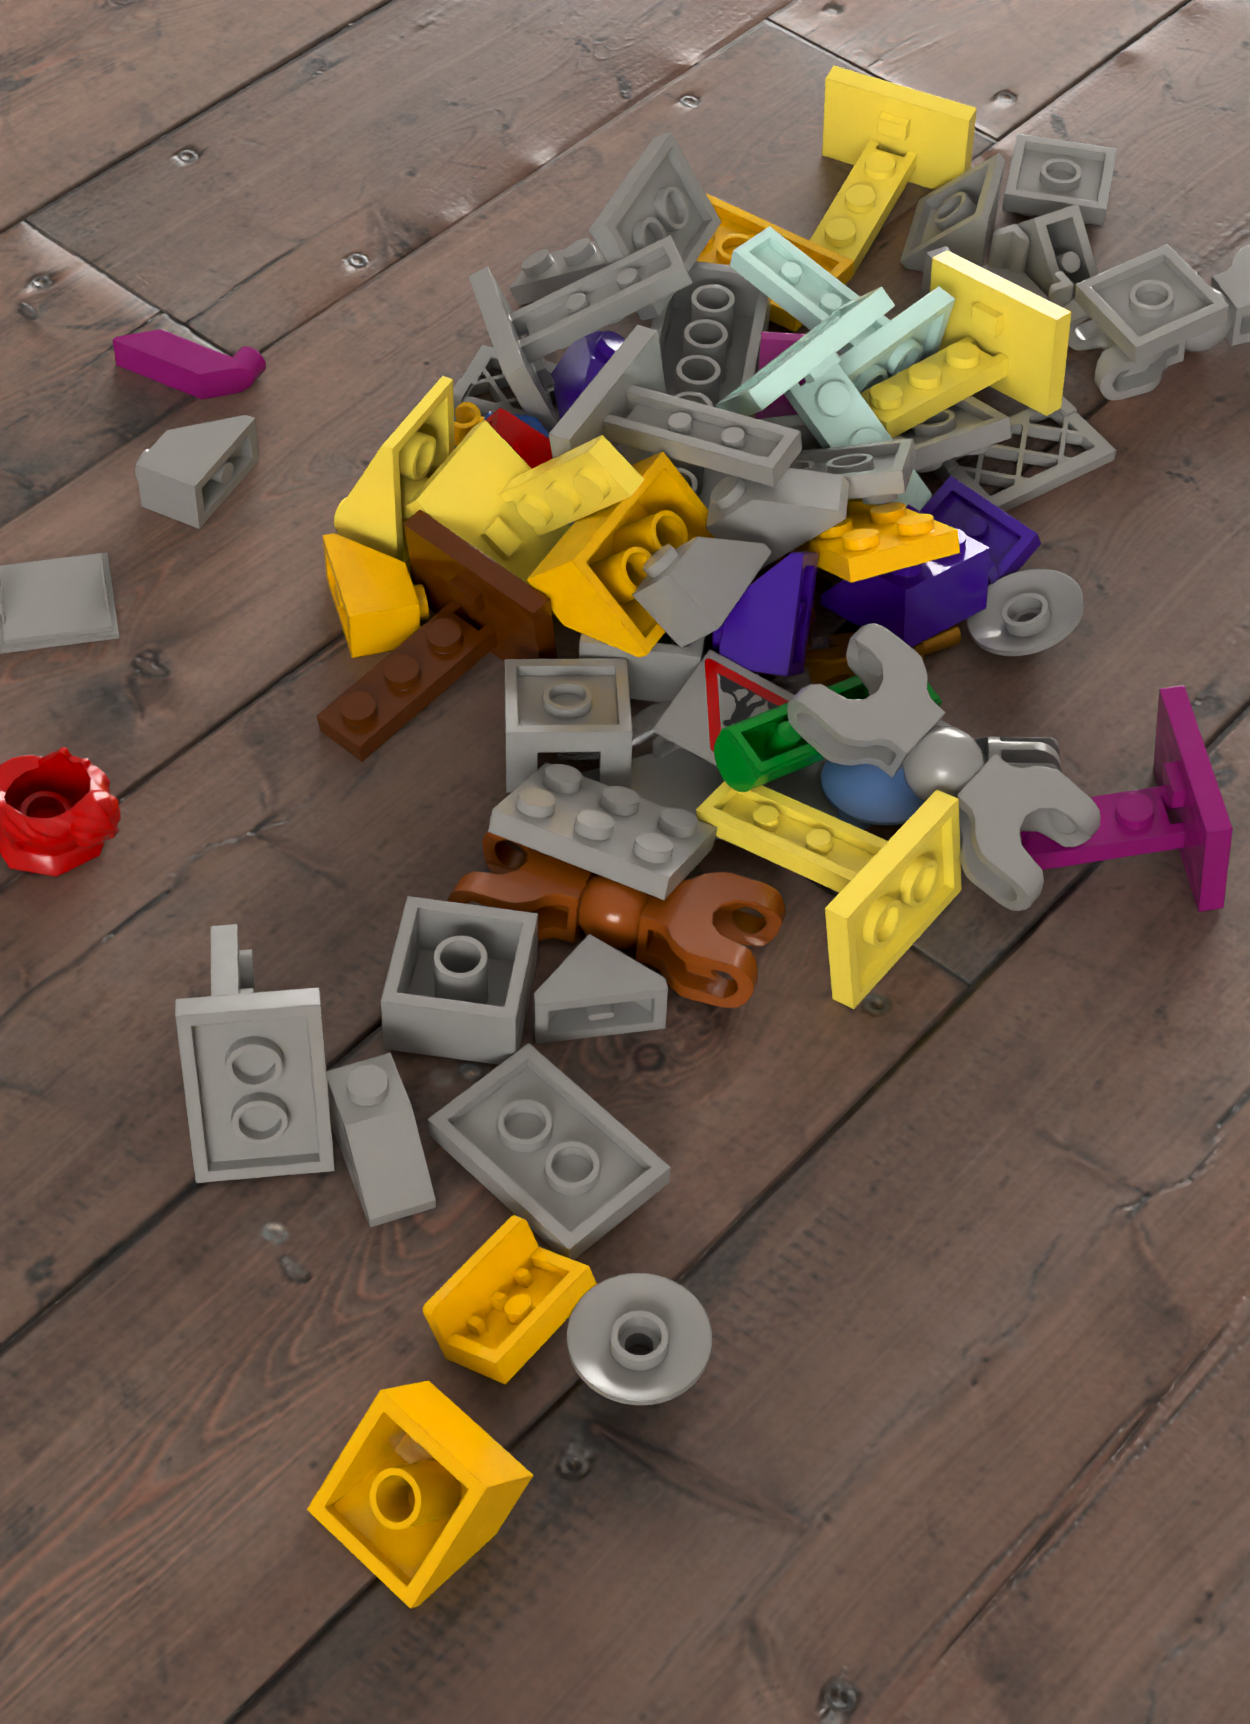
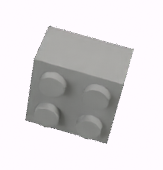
[381,896,538,1065]

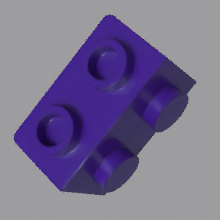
[906,476,1041,586]

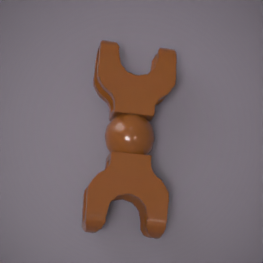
[447,827,786,1008]

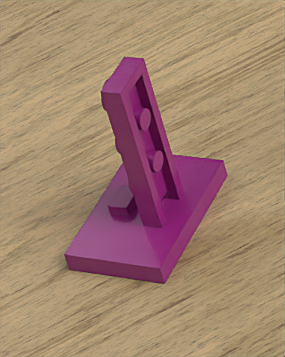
[1020,685,1233,912]

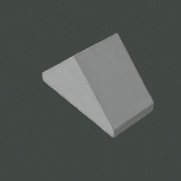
[533,934,668,1044]

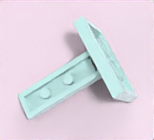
[730,226,955,393]
[715,287,933,511]

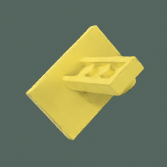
[809,65,977,276]
[860,250,1071,438]
[406,420,645,611]
[696,781,962,1009]

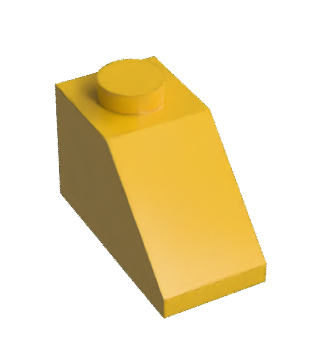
[323,533,429,658]

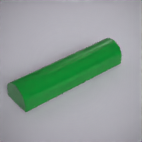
[714,675,943,792]

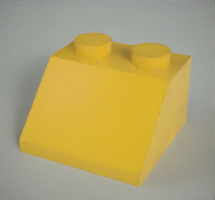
[307,1381,534,1609]

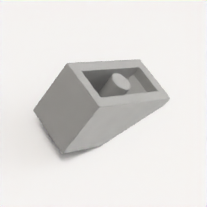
[1017,204,1099,300]
[135,415,259,529]
[706,468,849,569]
[632,536,772,648]
[327,1053,436,1228]

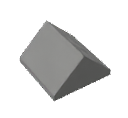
[900,153,1005,272]

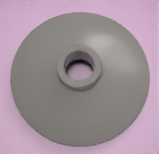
[967,569,1085,656]
[567,1273,712,1405]

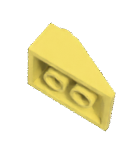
[334,376,455,569]

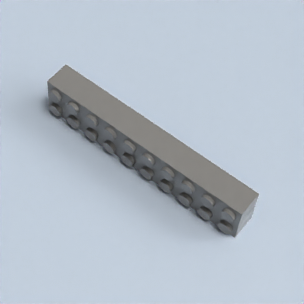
[579,261,771,704]

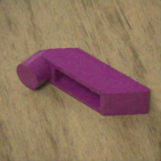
[112,329,266,400]

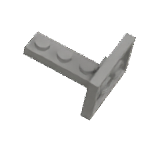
[509,132,721,321]
[468,235,693,433]
[549,325,802,526]
[175,924,335,1183]

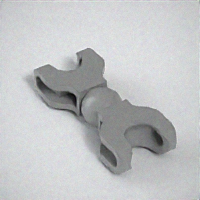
[1063,245,1250,401]
[787,623,1101,911]

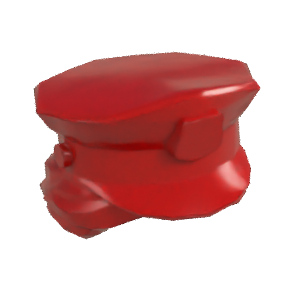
[0,747,121,877]

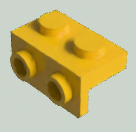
[423,1215,597,1384]

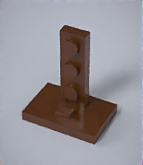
[317,510,557,762]

